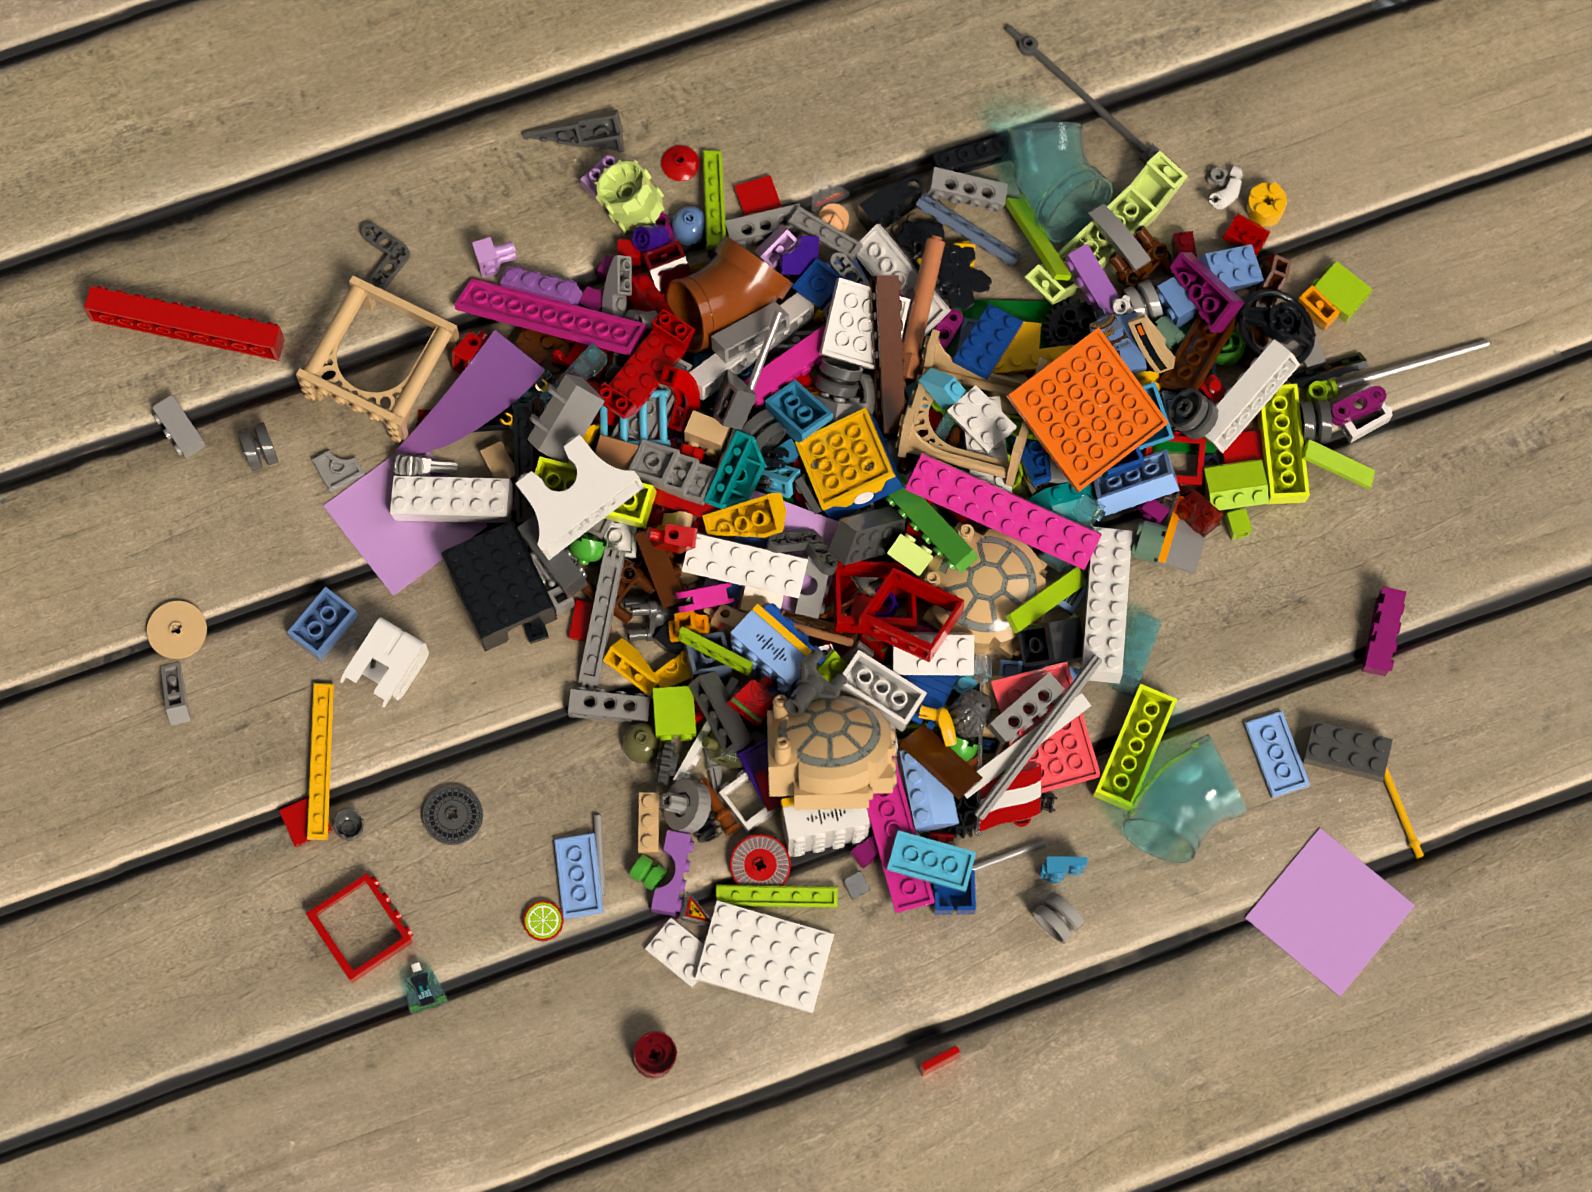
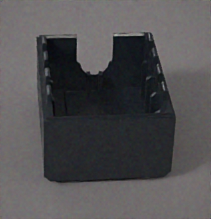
[441,521,557,652]

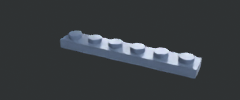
[916,193,1021,266]

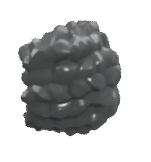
[950,689,992,739]

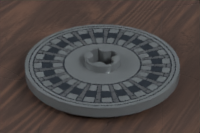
[422,785,483,845]

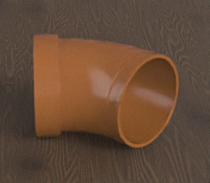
[666,235,793,353]

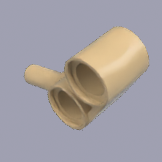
[661,511,693,527]

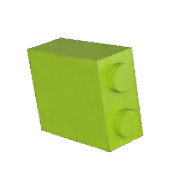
[1310,261,1373,323]
[653,686,696,742]

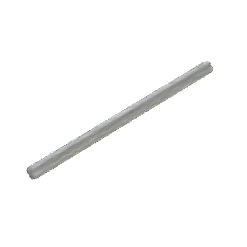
[974,654,1102,820]

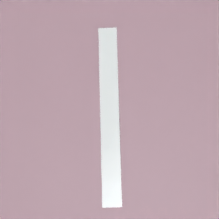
[965,693,1091,798]

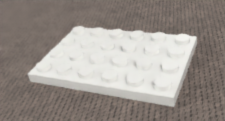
[695,901,834,1013]

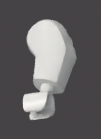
[1209,166,1243,209]

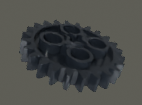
[1042,298,1097,348]

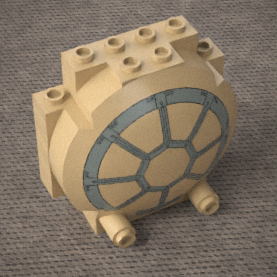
[916,522,1048,663]
[767,695,897,810]

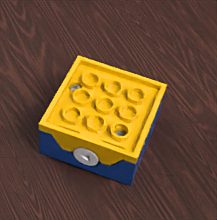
[795,407,904,520]

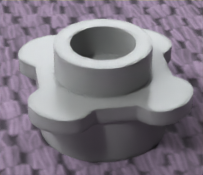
[1207,167,1228,187]

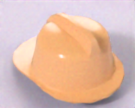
[818,203,849,246]

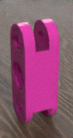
[675,582,735,613]

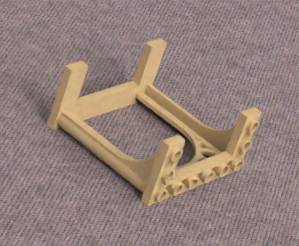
[296,276,461,443]
[896,329,1047,487]

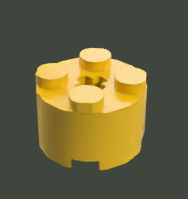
[1246,183,1287,227]

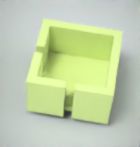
[887,533,934,577]

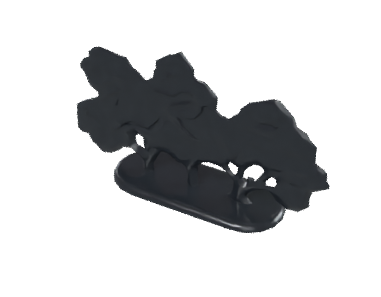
[896,219,992,311]

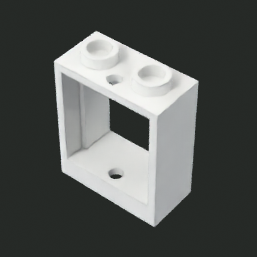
[1330,383,1392,443]
[719,769,780,834]

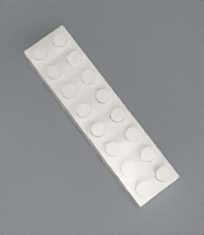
[1080,527,1132,684]

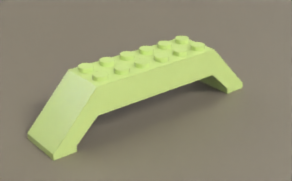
[1024,151,1188,305]

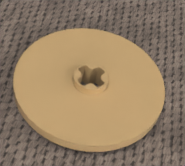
[147,601,207,659]

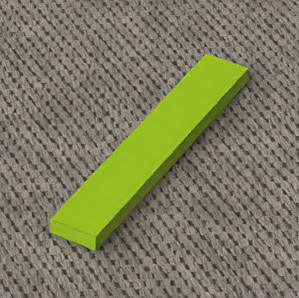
[702,150,726,250]
[1005,198,1072,280]
[1005,567,1087,634]
[716,884,838,908]

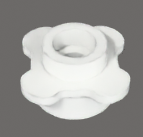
[1112,295,1133,316]

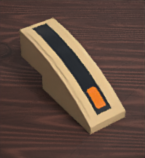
[1128,314,1175,374]

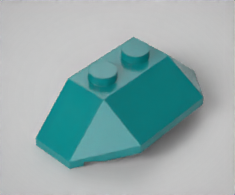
[703,430,766,509]
[1026,481,1100,523]

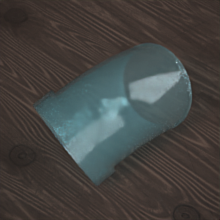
[1007,122,1113,243]
[1121,734,1248,863]

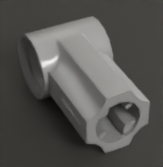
[624,309,658,329]

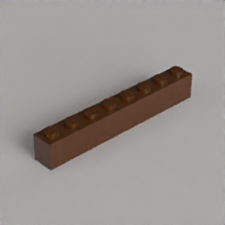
[869,275,907,435]

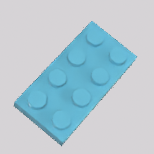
[887,830,976,892]

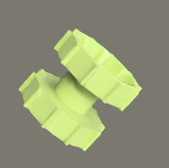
[595,160,665,233]

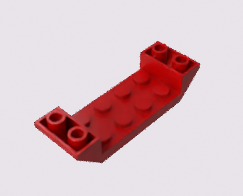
[596,309,695,419]

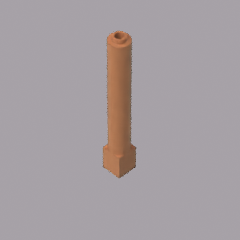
[902,235,945,381]

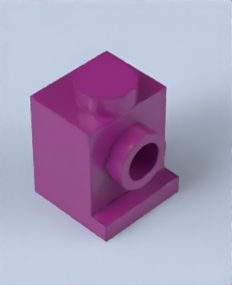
[1137,499,1170,525]

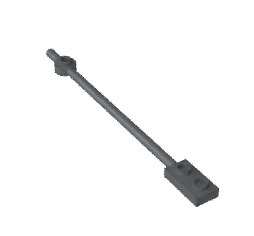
[1005,25,1181,169]

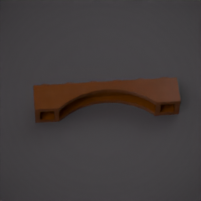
[1238,254,1292,369]

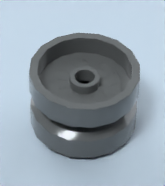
[815,357,863,398]
[1167,388,1218,439]
[1299,400,1332,444]
[740,409,787,457]
[238,422,279,471]

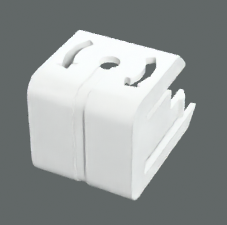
[340,617,429,708]

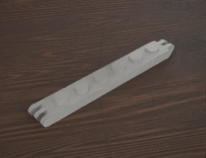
[578,547,626,691]

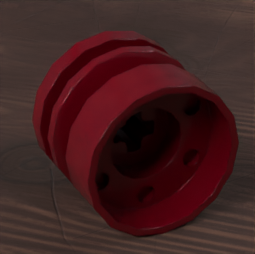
[632,1031,677,1079]

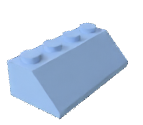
[1094,449,1179,516]
[900,750,959,833]

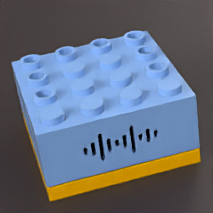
[730,604,817,698]

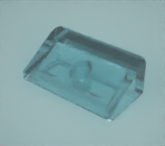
[934,404,956,443]

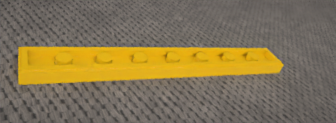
[307,683,334,840]

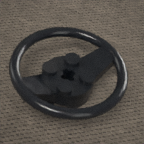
[1238,289,1316,364]

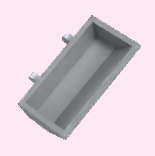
[527,374,605,463]

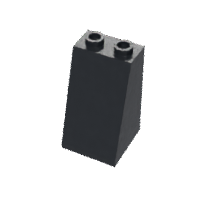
[1018,617,1083,667]

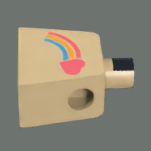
[701,604,747,647]

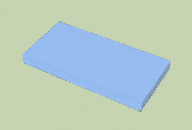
[1244,711,1310,798]
[554,833,604,919]

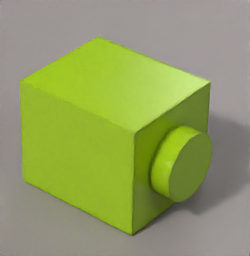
[1224,508,1252,540]

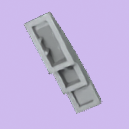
[1088,203,1151,272]

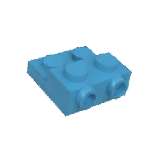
[1040,856,1088,884]

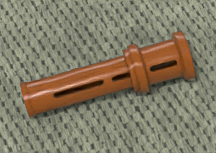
[699,778,741,836]

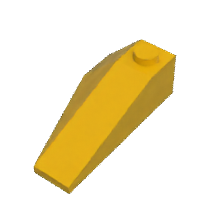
[702,493,786,538]

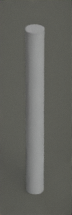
[593,815,606,896]
[972,839,1046,872]

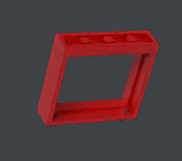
[833,560,917,634]
[858,567,965,663]
[306,873,413,983]

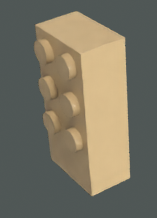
[684,410,730,468]

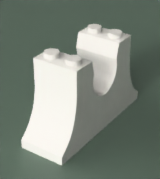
[515,434,644,560]

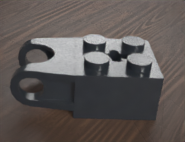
[858,176,923,232]

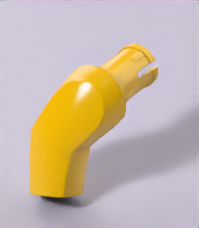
[919,705,957,747]

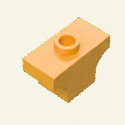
[668,610,710,642]

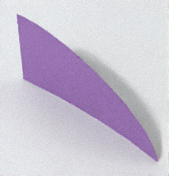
[395,330,545,454]

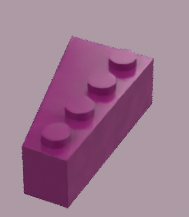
[1170,252,1245,333]
[1362,586,1406,676]

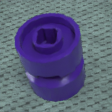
[632,224,669,251]

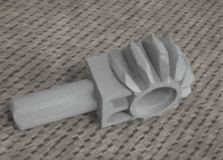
[392,454,458,477]

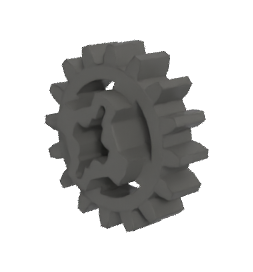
[655,741,679,785]

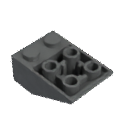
[712,369,757,430]

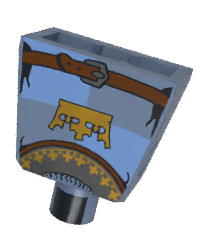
[1089,308,1133,351]

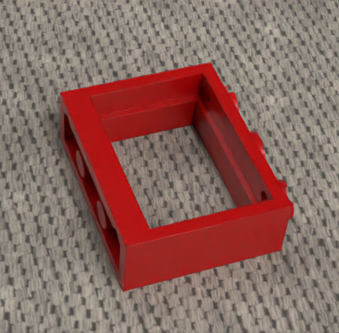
[1144,432,1206,486]

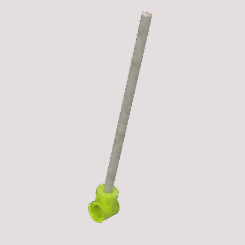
[717,311,783,469]
[1305,339,1489,405]

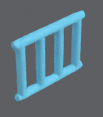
[599,389,671,447]

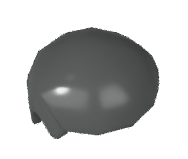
[333,808,364,841]

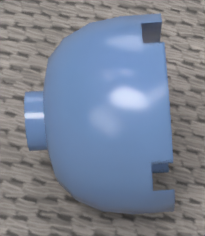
[671,206,706,246]

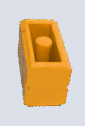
[1298,285,1341,331]

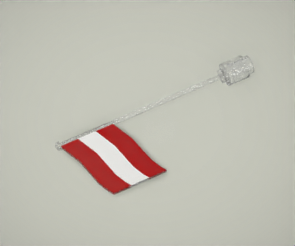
[972,653,1042,836]

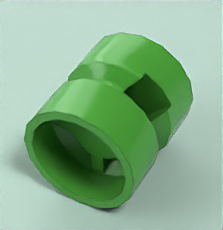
[629,854,667,892]

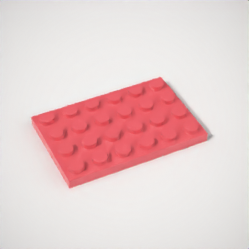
[990,662,1101,794]

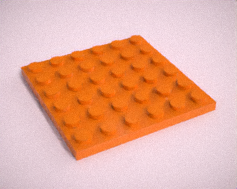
[1006,327,1169,493]

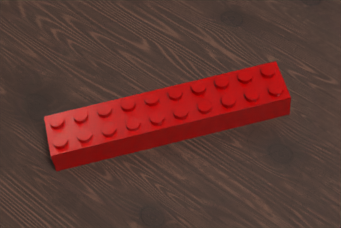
[84,286,285,361]

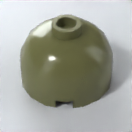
[623,723,662,763]

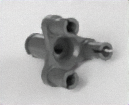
[623,593,691,642]
[784,648,847,717]

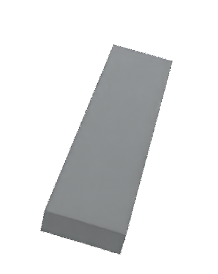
[788,206,863,262]

